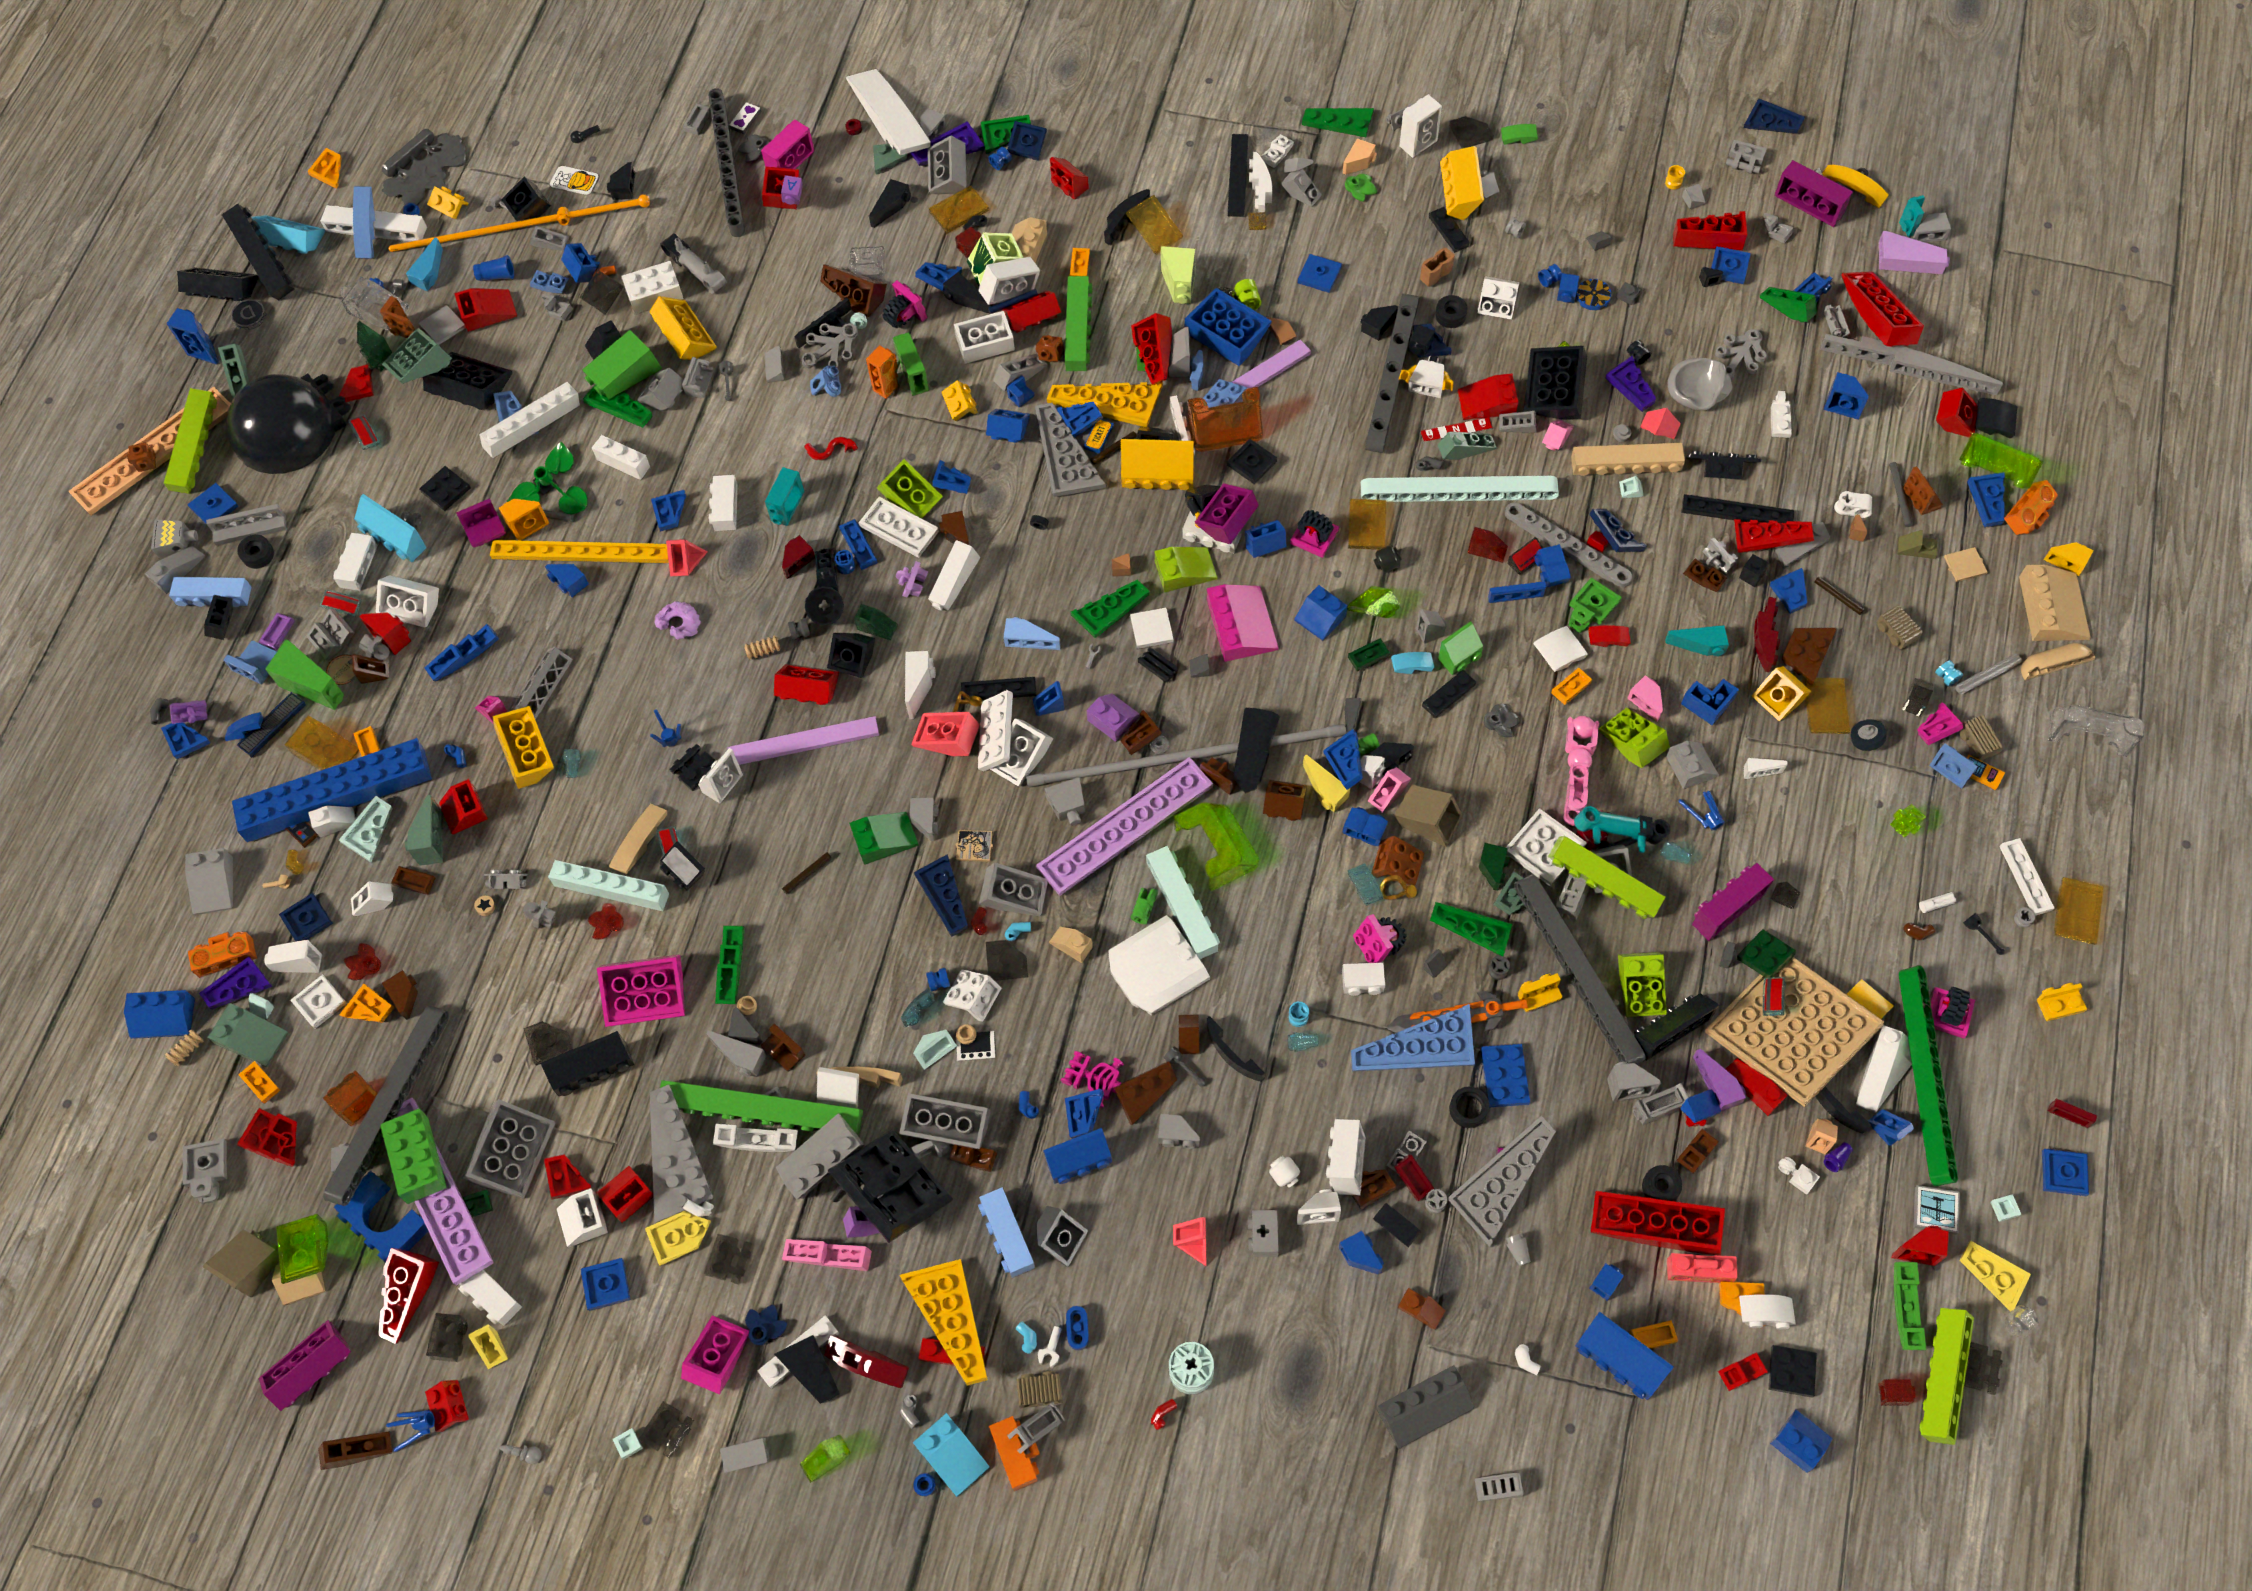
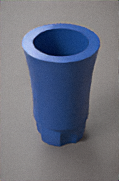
[473,255,514,281]

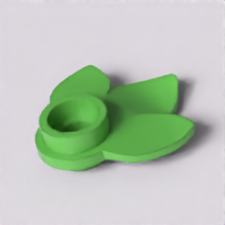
[1345,174,1377,202]

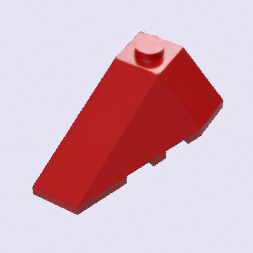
[1131,313,1172,385]
[379,1248,439,1344]

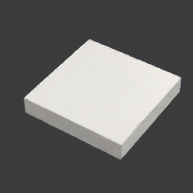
[1130,608,1174,649]
[290,974,347,1029]
[817,1067,859,1108]

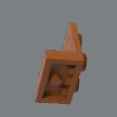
[380,296,415,339]
[1903,466,1943,515]
[1371,836,1424,886]

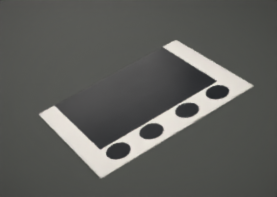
[956,1031,995,1061]

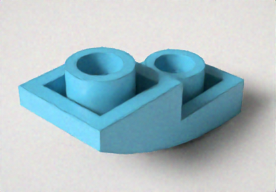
[1391,652,1434,674]

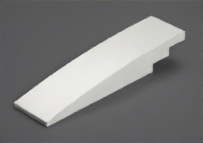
[846,69,930,155]

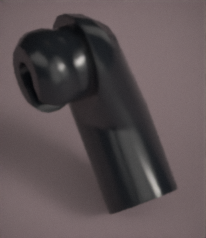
[963,215,988,233]

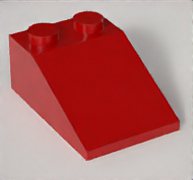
[1458,373,1518,420]

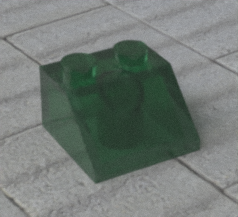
[357,321,392,372]

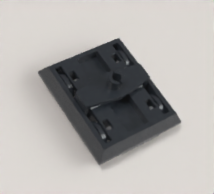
[828,1129,953,1243]

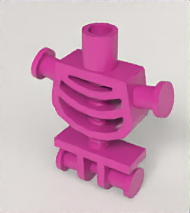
[1060,1051,1124,1108]

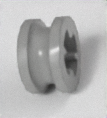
[2014,907,2035,927]

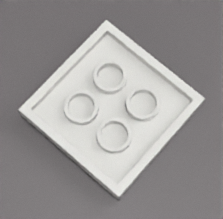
[1505,808,1587,887]

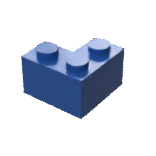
[1681,679,1739,725]

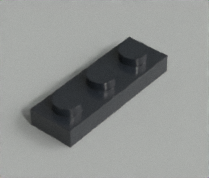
[1429,207,1470,253]
[1422,670,1476,718]

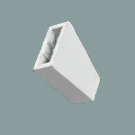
[264,940,322,973]

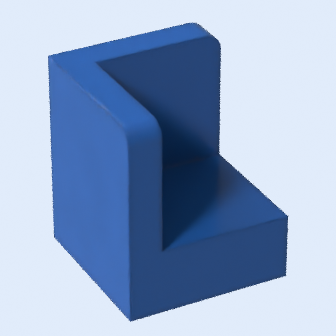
[1007,376,1035,408]

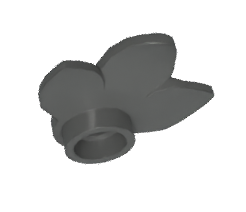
[738,134,769,163]
[1484,704,1520,737]

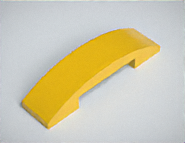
[1822,165,1889,208]

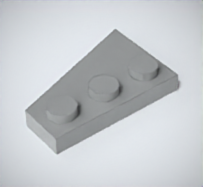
[1774,522,1830,569]

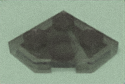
[1449,116,1494,149]
[986,940,1029,981]
[523,1021,573,1066]

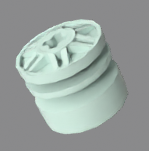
[1169,1342,1214,1394]

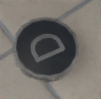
[231,299,267,330]

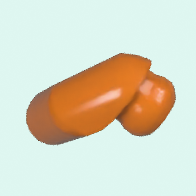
[593,265,616,283]

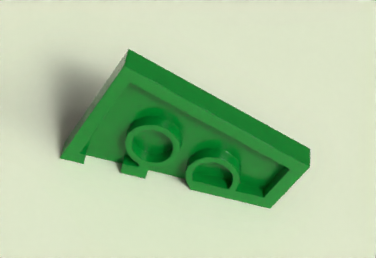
[981,115,1031,154]

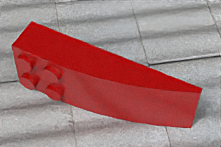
[1841,272,1924,347]
[1591,1191,1725,1256]

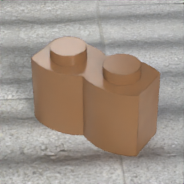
[1420,248,1455,286]

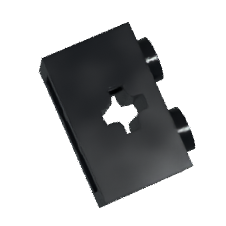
[204,595,233,640]

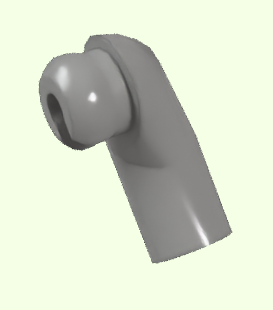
[900,1394,920,1429]

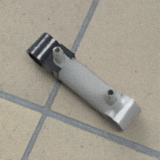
[660,233,727,294]

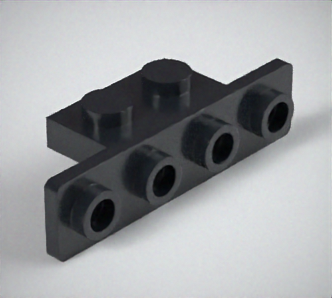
[794,298,852,348]
[1686,451,1762,480]

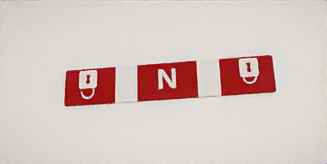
[1421,417,1492,442]

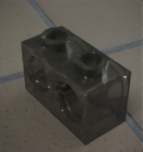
[426,1313,468,1362]

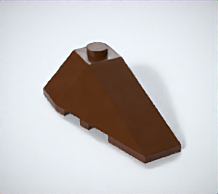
[820,264,887,317]

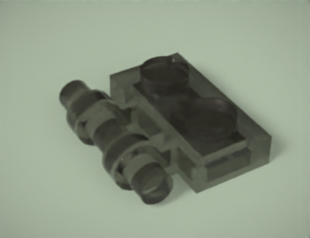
[704,1234,752,1284]
[1964,1342,2003,1395]
[638,1401,694,1459]

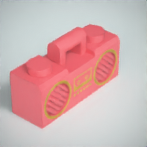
[1667,1253,1737,1283]

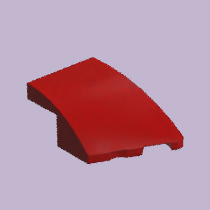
[237,1108,297,1167]

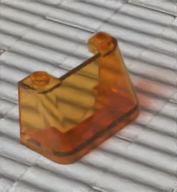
[1188,387,1263,452]

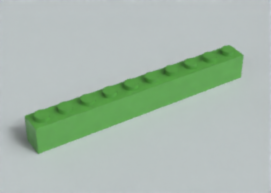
[660,1080,863,1134]

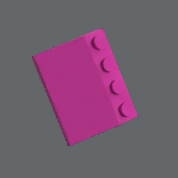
[1207,584,1279,662]
[597,954,685,1027]

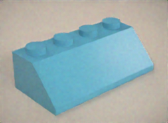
[251,215,325,254]
[354,494,427,562]

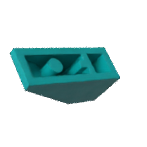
[1665,625,1729,656]

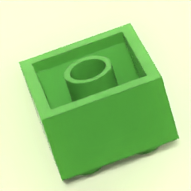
[1438,621,1483,675]

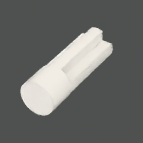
[1919,892,1956,913]

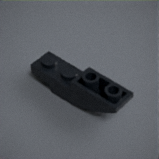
[1104,189,1151,245]

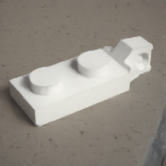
[1771,391,1791,438]

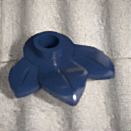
[745,1305,787,1345]

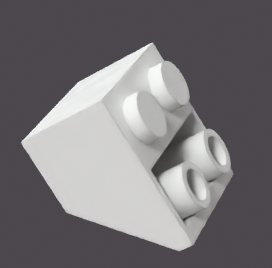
[1477,276,1519,319]
[557,1188,608,1248]

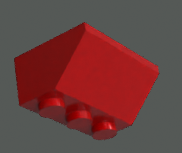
[1000,291,1061,333]
[774,664,839,705]

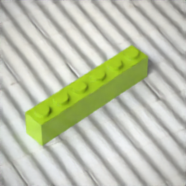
[164,388,217,494]
[1548,836,1665,919]
[1920,1308,1974,1445]

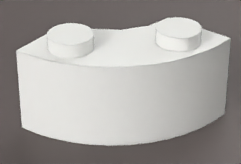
[1739,1295,1796,1330]

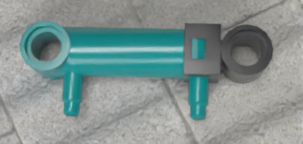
[1574,806,1671,853]

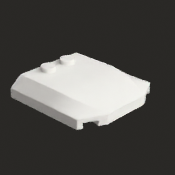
[1108,915,1210,1016]

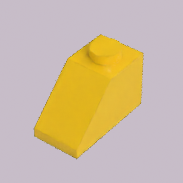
[2044,542,2094,576]

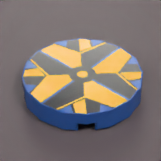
[1576,279,1611,310]

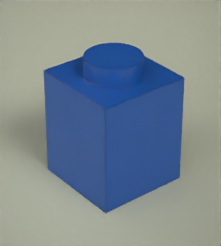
[1557,273,1579,303]
[1589,1263,1624,1301]

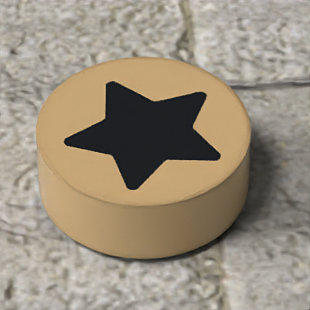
[474,896,495,916]

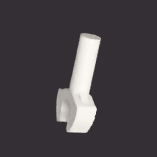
[1038,1326,1062,1368]

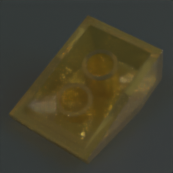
[285,716,359,770]

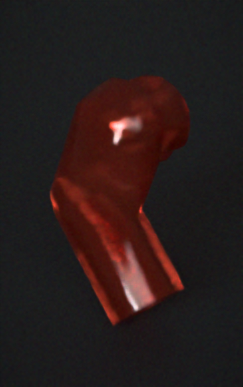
[971,907,988,935]

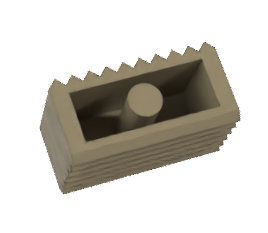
[1876,605,1922,650]
[1959,715,2003,760]
[1016,1371,1063,1409]

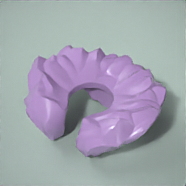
[655,601,701,640]

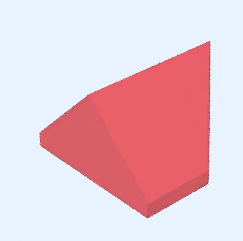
[1640,408,1681,439]
[666,539,708,576]
[1173,1217,1206,1266]

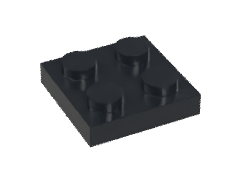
[1227,439,1277,485]
[419,466,471,511]
[1768,1345,1817,1398]

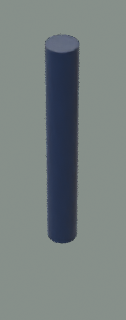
[988,289,1038,314]

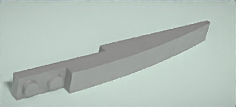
[1820,334,2003,396]

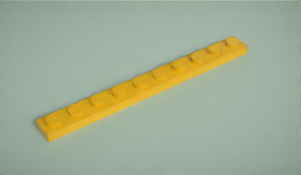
[490,540,669,563]

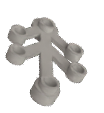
[802,323,858,369]
[1715,329,1767,381]

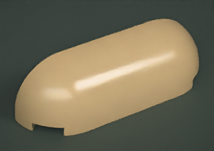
[2021,643,2095,680]

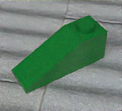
[1760,287,1817,322]

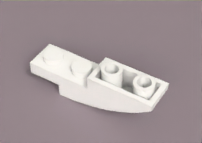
[1249,152,1272,214]

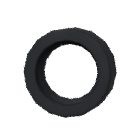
[1449,1087,1490,1128]

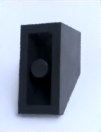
[607,162,635,200]
[1360,305,1398,341]

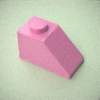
[1542,419,1574,451]
[1628,675,1663,722]
[1368,767,1411,813]

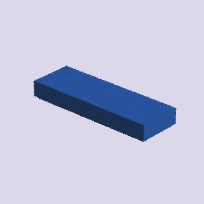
[839,519,878,570]
[1488,581,1546,603]

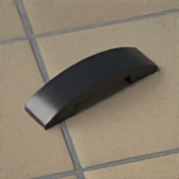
[1207,1016,1265,1082]
[1815,1086,1871,1134]

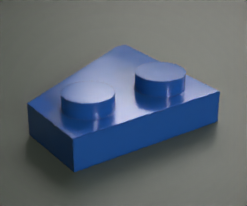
[1057,402,1104,437]
[932,460,971,494]
[651,490,686,532]
[1065,1089,1104,1139]

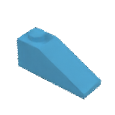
[406,237,443,291]

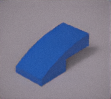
[225,712,263,741]

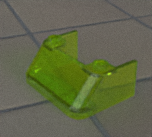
[1959,431,2044,489]

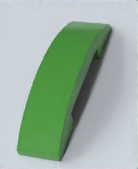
[1894,1262,1926,1350]

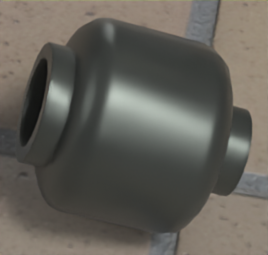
[1374,545,1402,572]

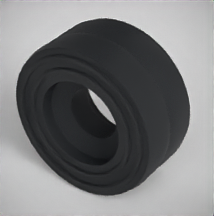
[1435,295,1468,328]
[237,534,274,569]
[1642,1165,1682,1201]

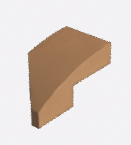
[1266,317,1296,345]

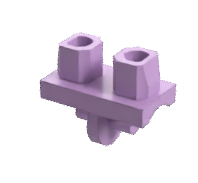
[896,561,928,598]

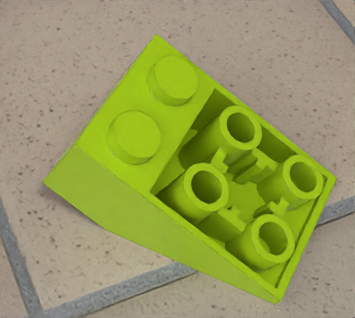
[1599,707,1670,768]
[1618,952,1667,1017]

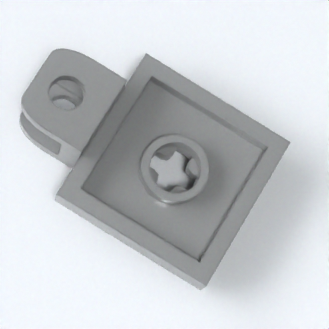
[183,1138,227,1204]

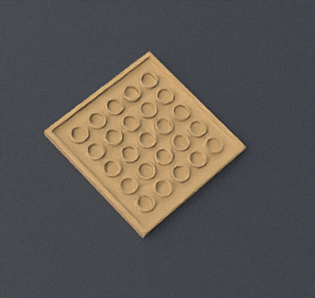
[1705,957,1884,1107]

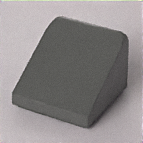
[1586,231,1611,251]
[1189,654,1209,678]
[1423,949,1447,978]

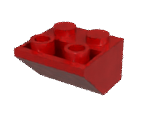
[1050,157,1089,200]
[439,779,488,835]
[597,1166,654,1223]

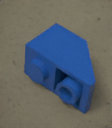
[545,564,589,597]
[1339,1231,1384,1274]

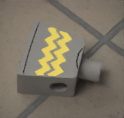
[151,520,198,558]

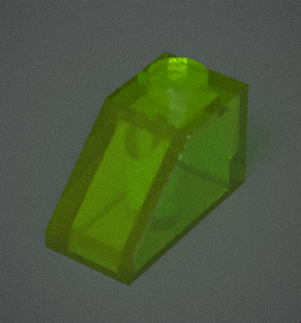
[800,1435,851,1483]

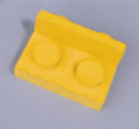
[2037,983,2087,1022]

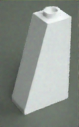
[928,540,980,611]

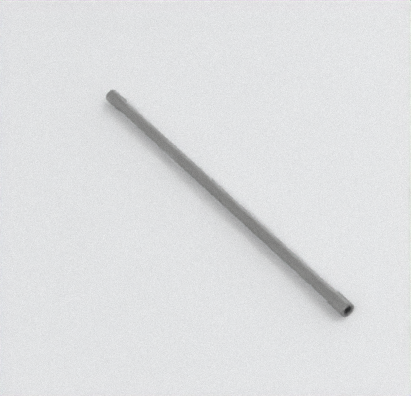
[1026,724,1346,787]

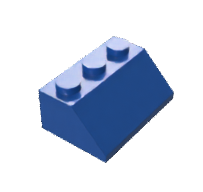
[167,308,219,365]
[124,990,195,1039]
[1043,1128,1112,1184]

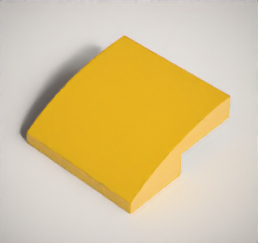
[1846,979,1894,1019]

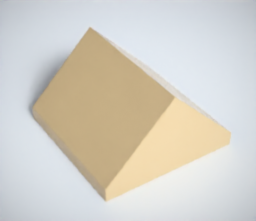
[272,1252,326,1306]

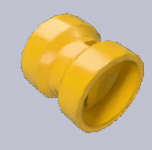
[1665,165,1685,190]

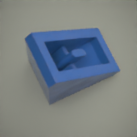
[1032,681,1065,716]

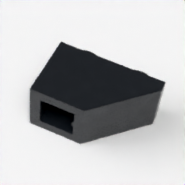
[1370,742,1414,775]

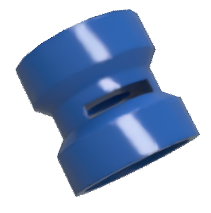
[988,147,1012,170]
[1538,264,1562,287]
[835,550,855,575]
[926,968,950,992]

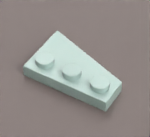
[339,796,393,862]

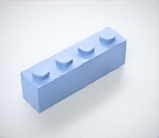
[169,577,252,607]
[978,1188,1035,1278]

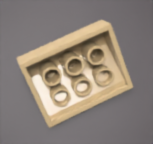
[2019,565,2091,641]

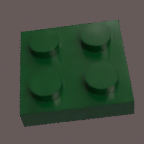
[1737,929,1796,979]

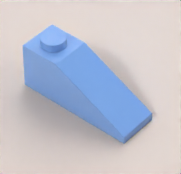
[1004,617,1060,650]

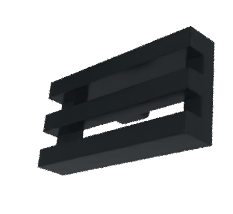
[1138,647,1178,683]

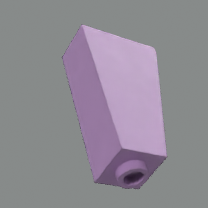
[1879,231,1950,274]

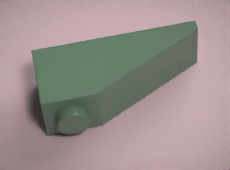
[218,343,249,398]

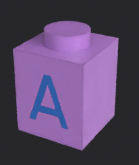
[781,175,803,205]

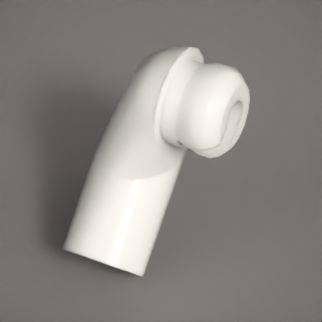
[683,1199,714,1217]
[1515,1344,1541,1376]

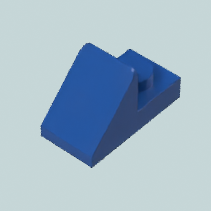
[1868,1109,1914,1146]

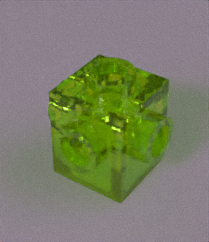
[1890,804,1926,838]

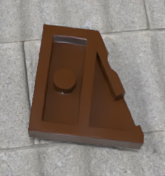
[1121,710,1162,755]

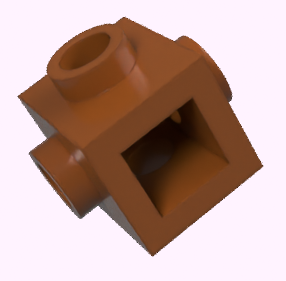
[1036,335,1065,362]
[127,442,156,472]

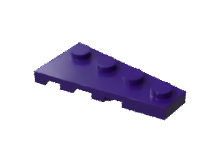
[911,121,985,166]

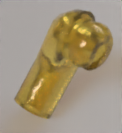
[286,850,304,875]

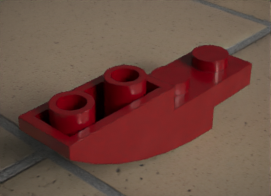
[1754,597,1781,672]
[824,1335,909,1388]

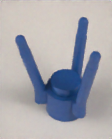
[650,709,681,747]
[1679,791,1725,831]
[386,1410,435,1452]

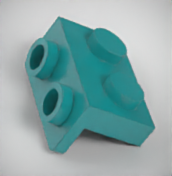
[1899,195,1925,237]

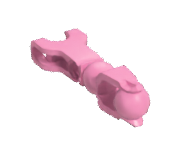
[1563,716,1599,826]

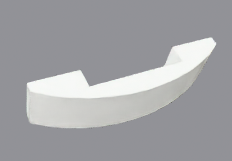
[713,1124,798,1152]

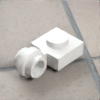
[1778,1157,1820,1195]

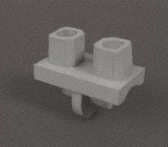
[1702,538,1738,575]
[359,634,389,660]
[523,900,556,929]

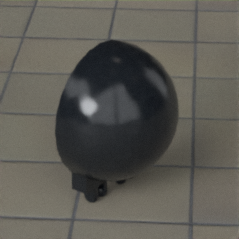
[226,373,351,474]

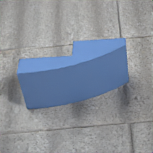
[530,270,569,293]
[1190,350,1203,391]

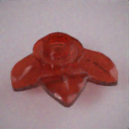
[588,903,624,940]
[344,943,381,981]

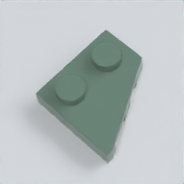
[873,144,908,174]
[1493,872,1525,915]

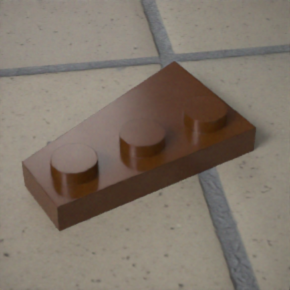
[1114,1061,1177,1125]

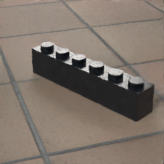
[222,204,295,301]

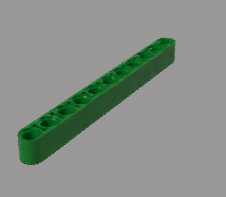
[1899,965,1958,1186]

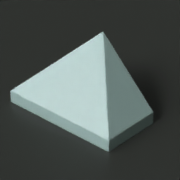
[913,1030,957,1070]

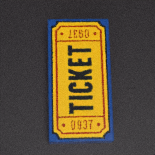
[1084,419,1114,453]

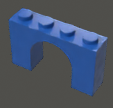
[334,1170,428,1263]

